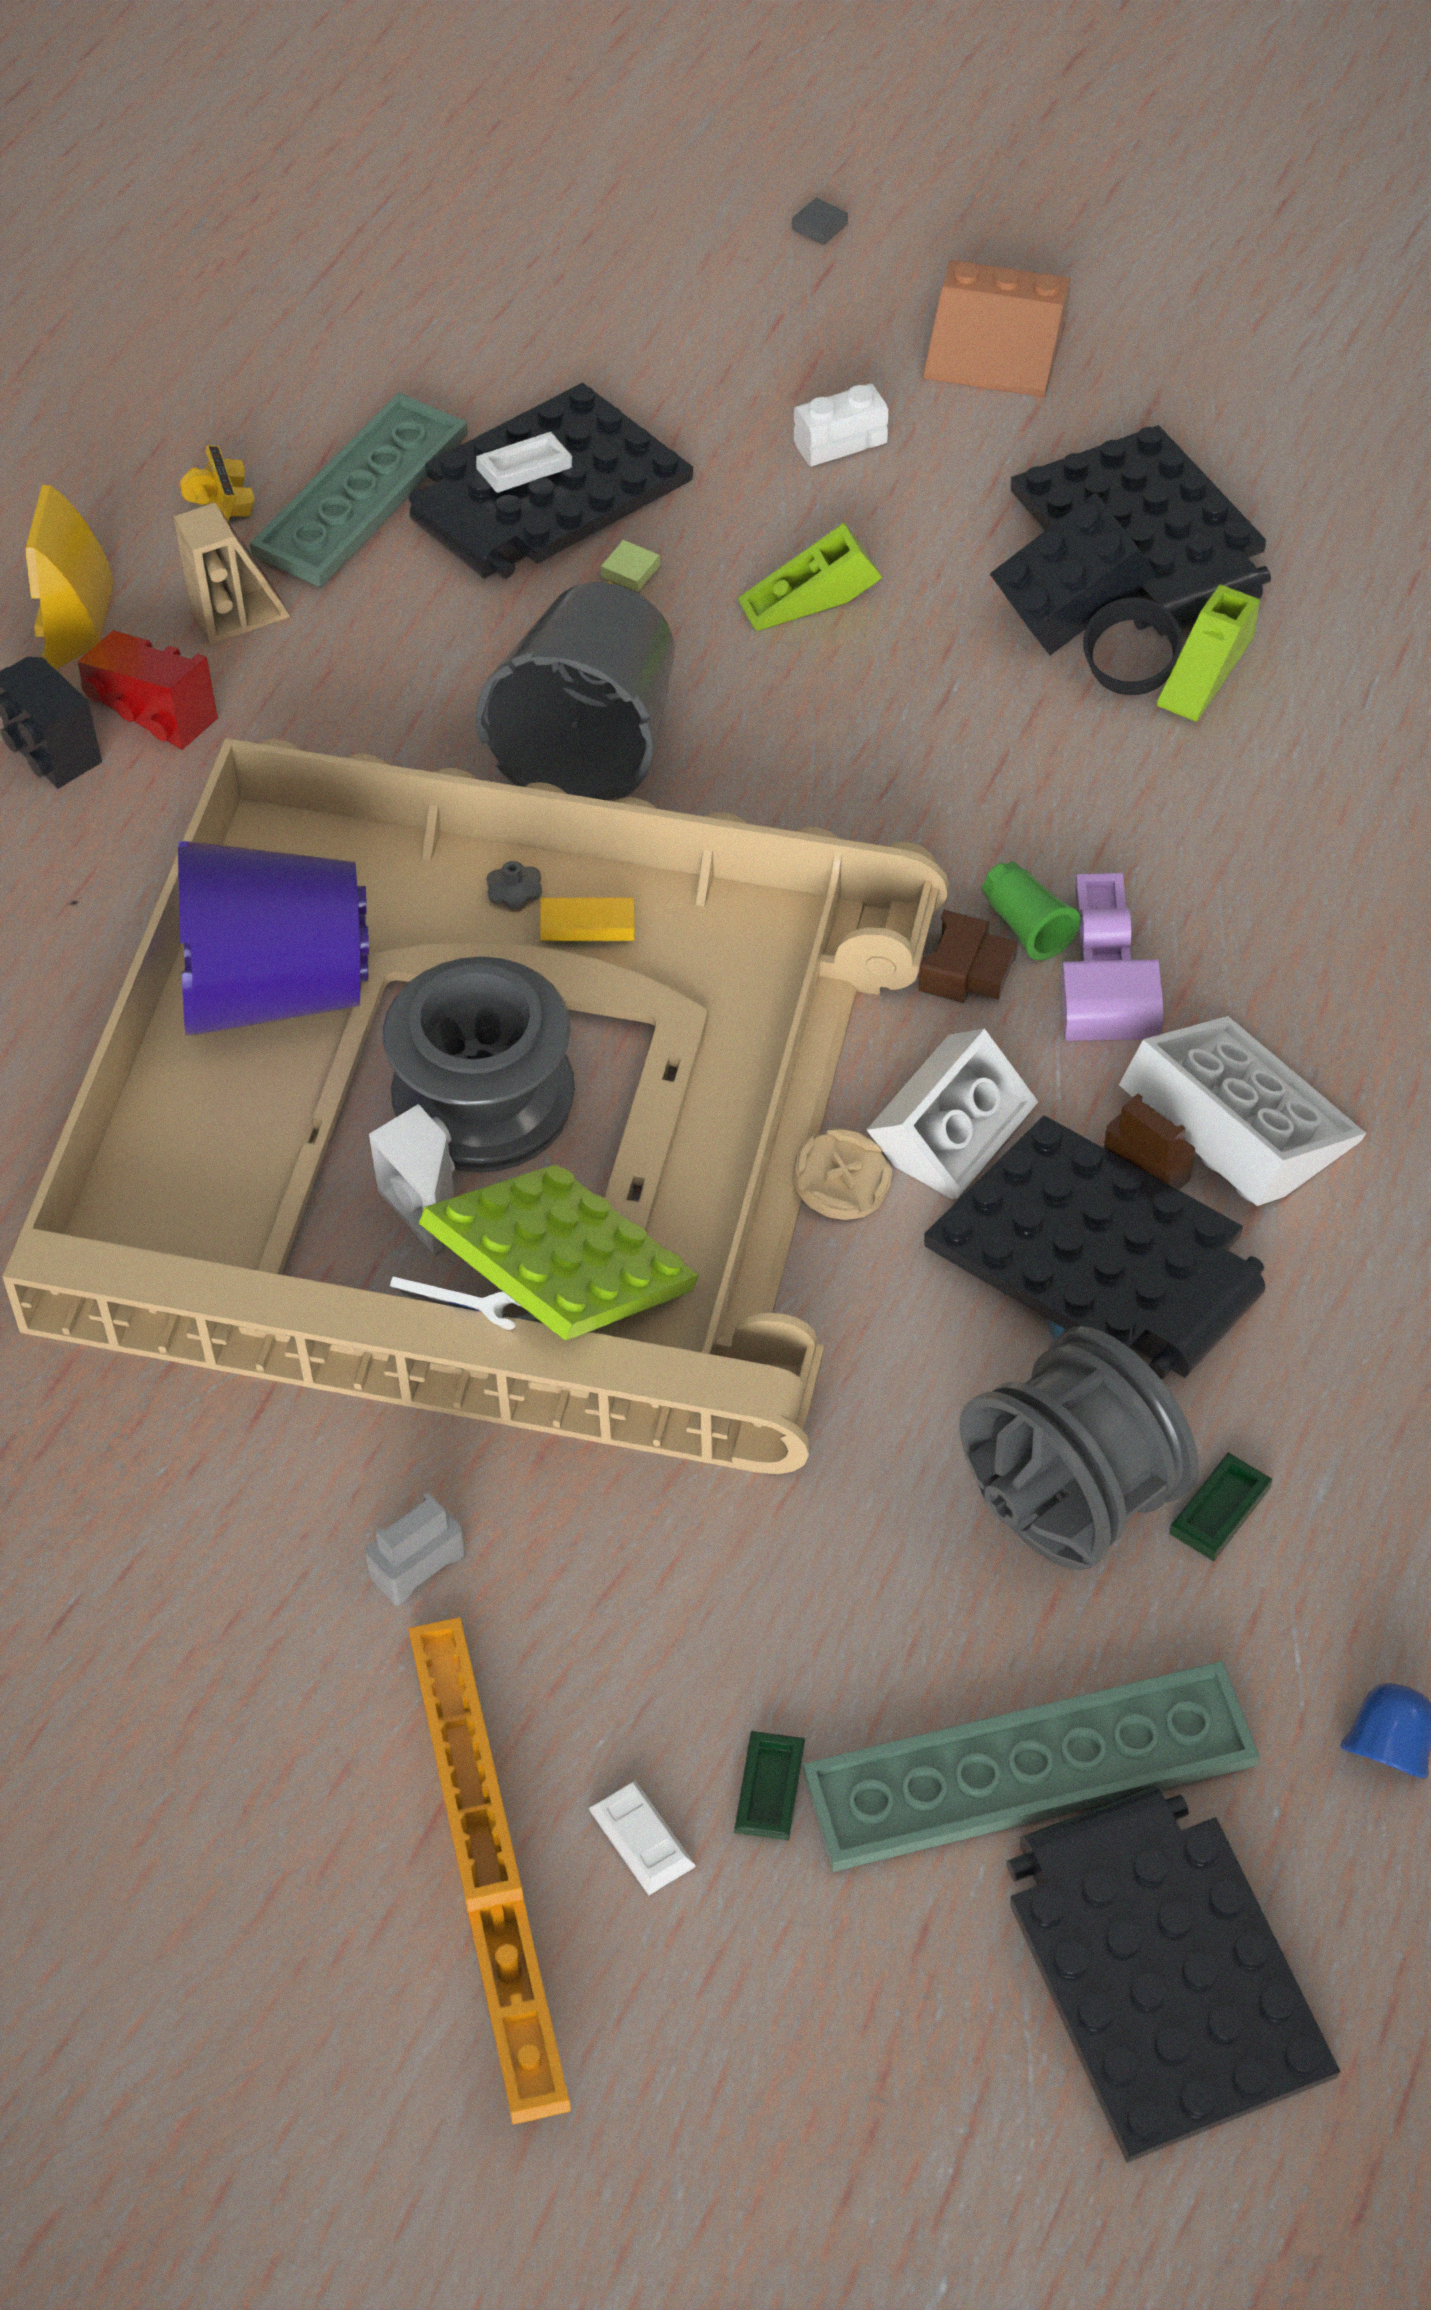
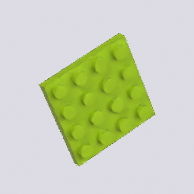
[418,1164,699,1341]

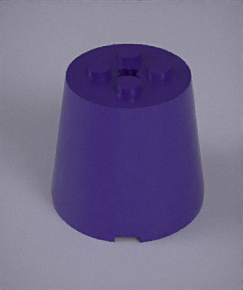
[178,841,369,1036]

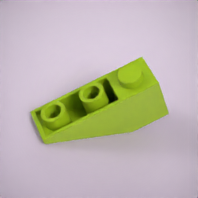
[1157,584,1260,722]

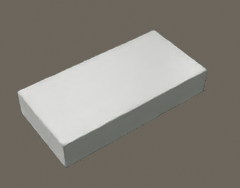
[476,432,572,493]

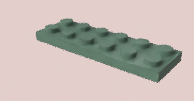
[249,392,468,588]

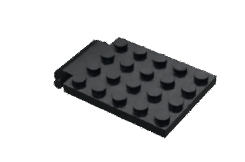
[409,382,693,579]
[1011,425,1271,636]
[924,1115,1265,1379]
[1006,1786,1341,2163]

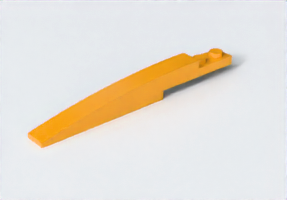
[408,1617,571,2125]

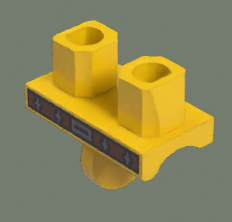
[180,445,255,521]

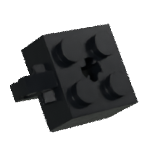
[0,656,102,789]

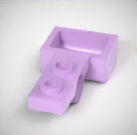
[1060,873,1163,1041]

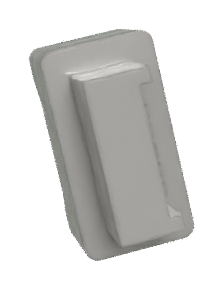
[365,1493,465,1606]

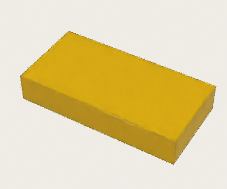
[540,897,635,941]

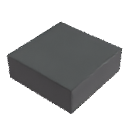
[792,197,848,245]

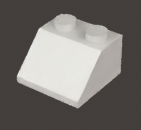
[369,1104,455,1255]

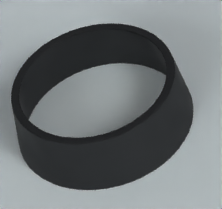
[1083,597,1182,695]

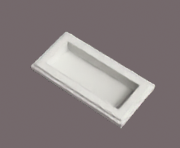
[589,1780,696,1896]

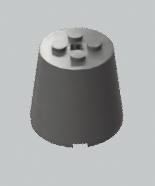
[476,582,675,800]

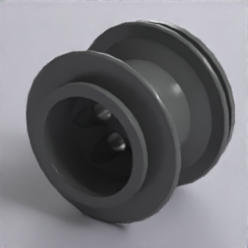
[383,956,575,1173]

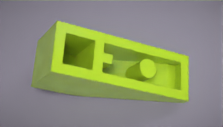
[738,523,883,631]

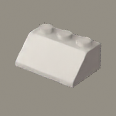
[867,1028,1038,1199]

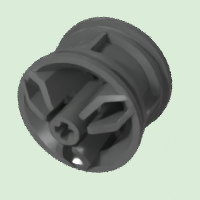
[959,1326,1198,1570]

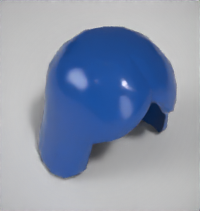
[1340,1683,1431,1779]

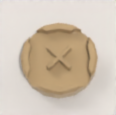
[793,1128,892,1220]

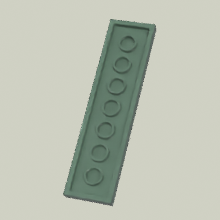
[803,1661,1260,1872]

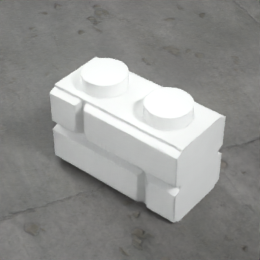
[794,383,888,467]

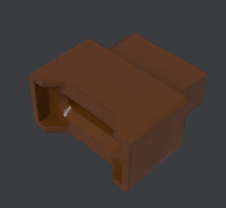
[919,909,1017,1003]
[1104,1093,1195,1190]

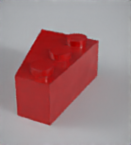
[77,630,218,750]

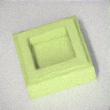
[601,540,660,592]

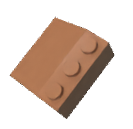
[923,260,1071,397]

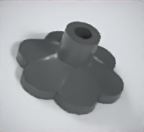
[486,861,542,909]

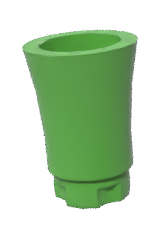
[981,861,1081,961]

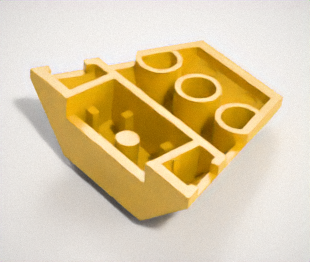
[25,485,114,670]

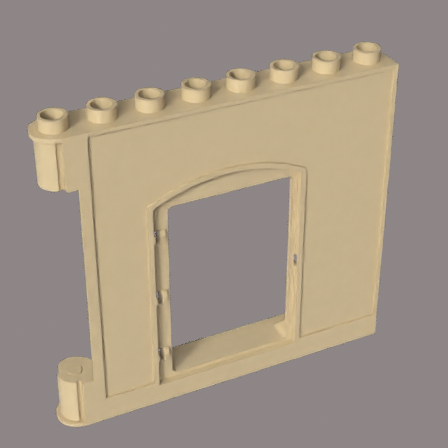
[2,738,949,1474]

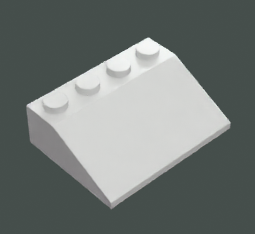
[1119,1016,1366,1206]

